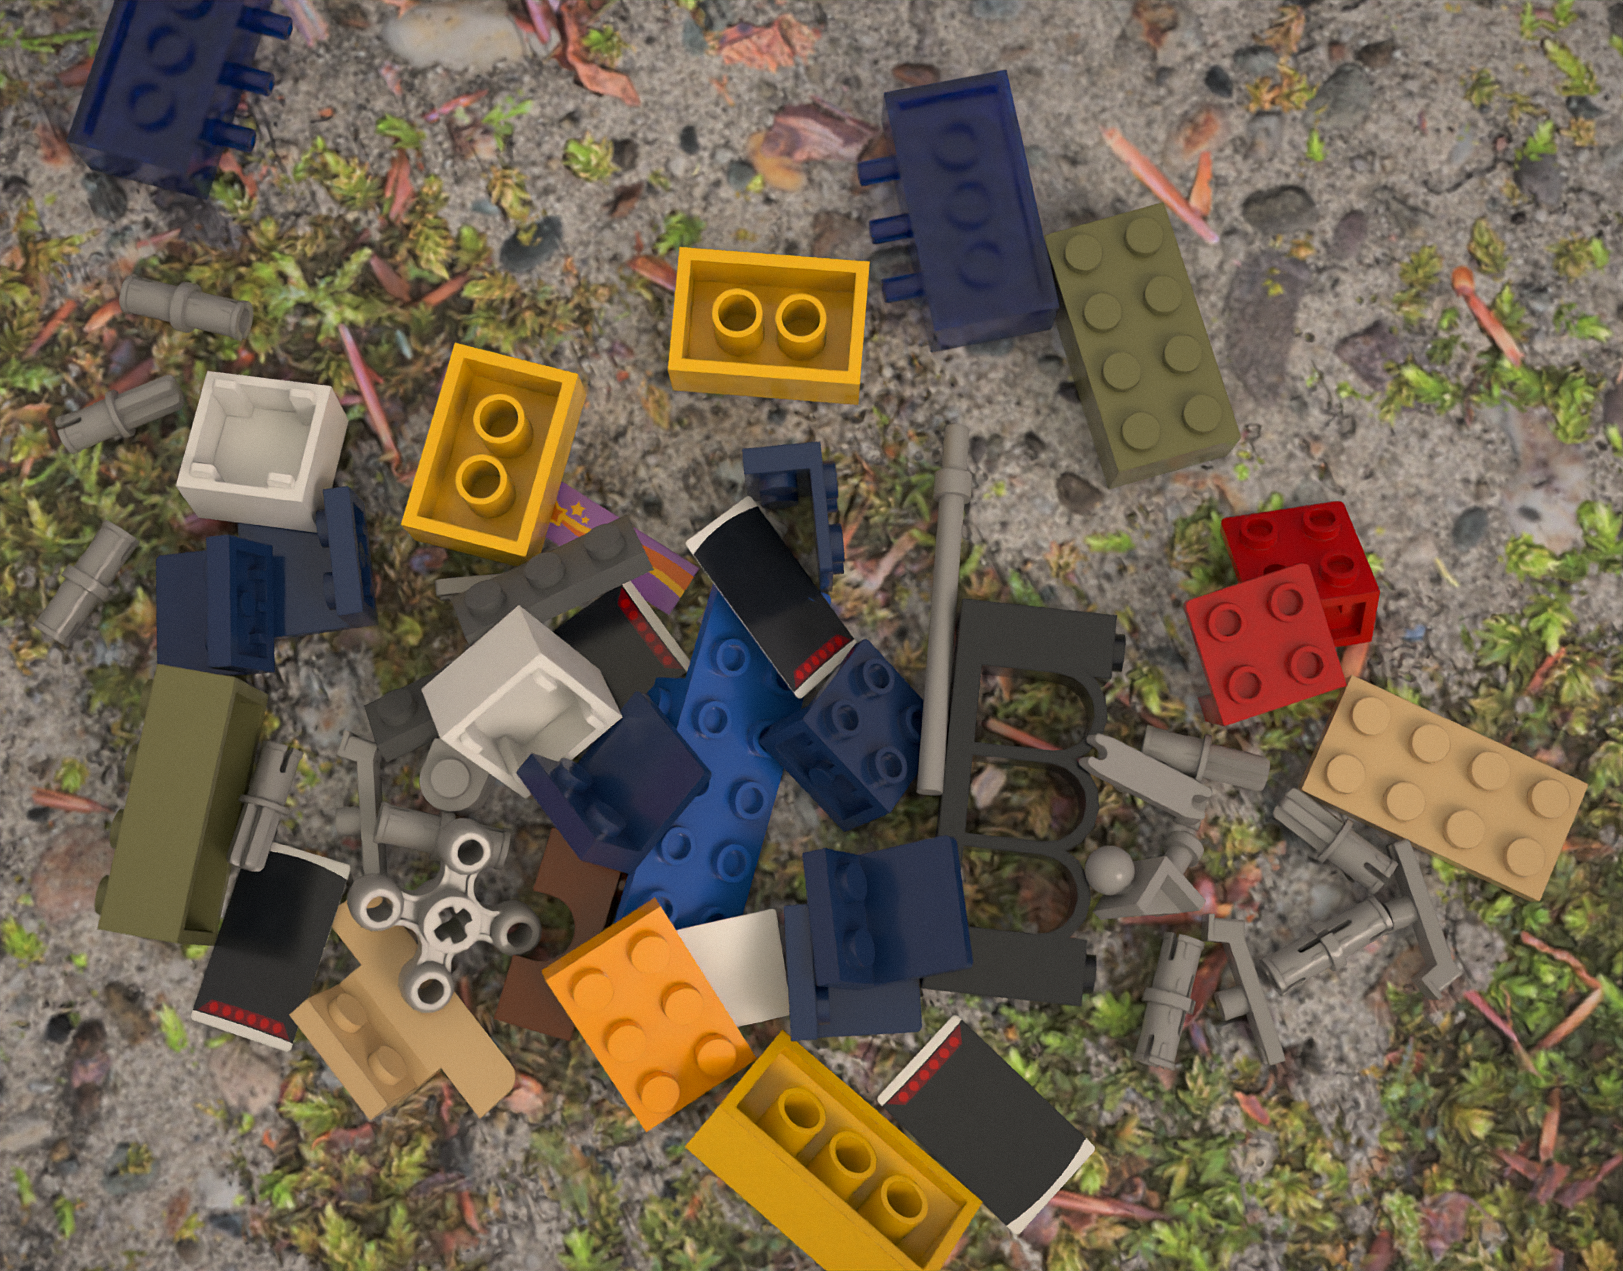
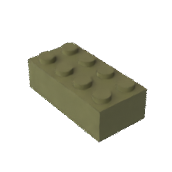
[1036,202,1241,490]
[95,664,269,946]

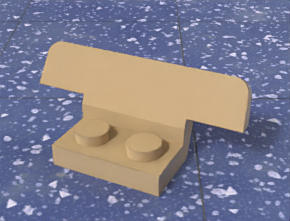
[289,896,516,1120]

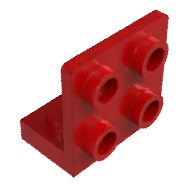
[1220,501,1380,647]
[1183,563,1347,726]

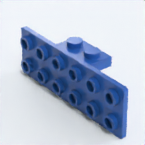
[614,583,831,930]

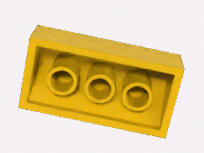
[685,1029,983,1271]

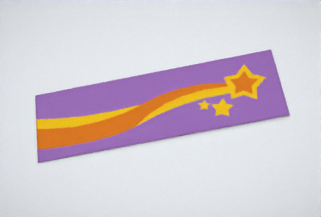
[546,482,700,615]

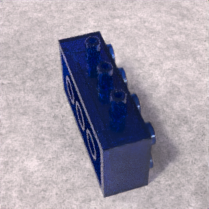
[66,0,293,200]
[856,69,1060,353]

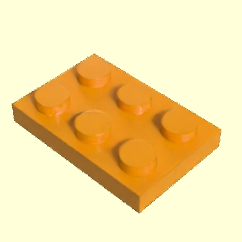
[541,898,757,1132]

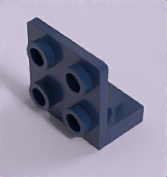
[742,441,845,593]
[237,486,379,640]
[156,534,275,676]
[759,639,924,832]
[516,691,711,874]
[802,835,973,990]
[784,904,922,1041]

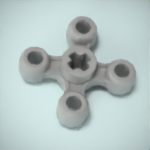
[347,818,542,1013]

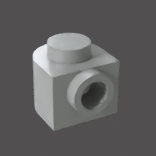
[420,738,497,816]

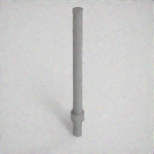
[917,424,972,796]

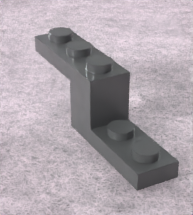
[364,515,654,762]

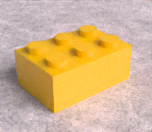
[668,247,870,405]
[401,343,586,567]

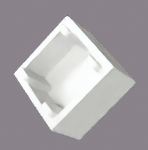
[176,371,349,533]
[421,605,623,799]

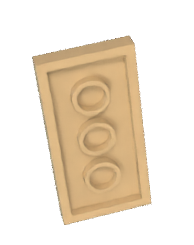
[1298,675,1589,902]

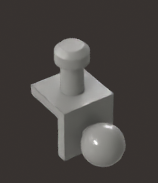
[1085,831,1206,920]

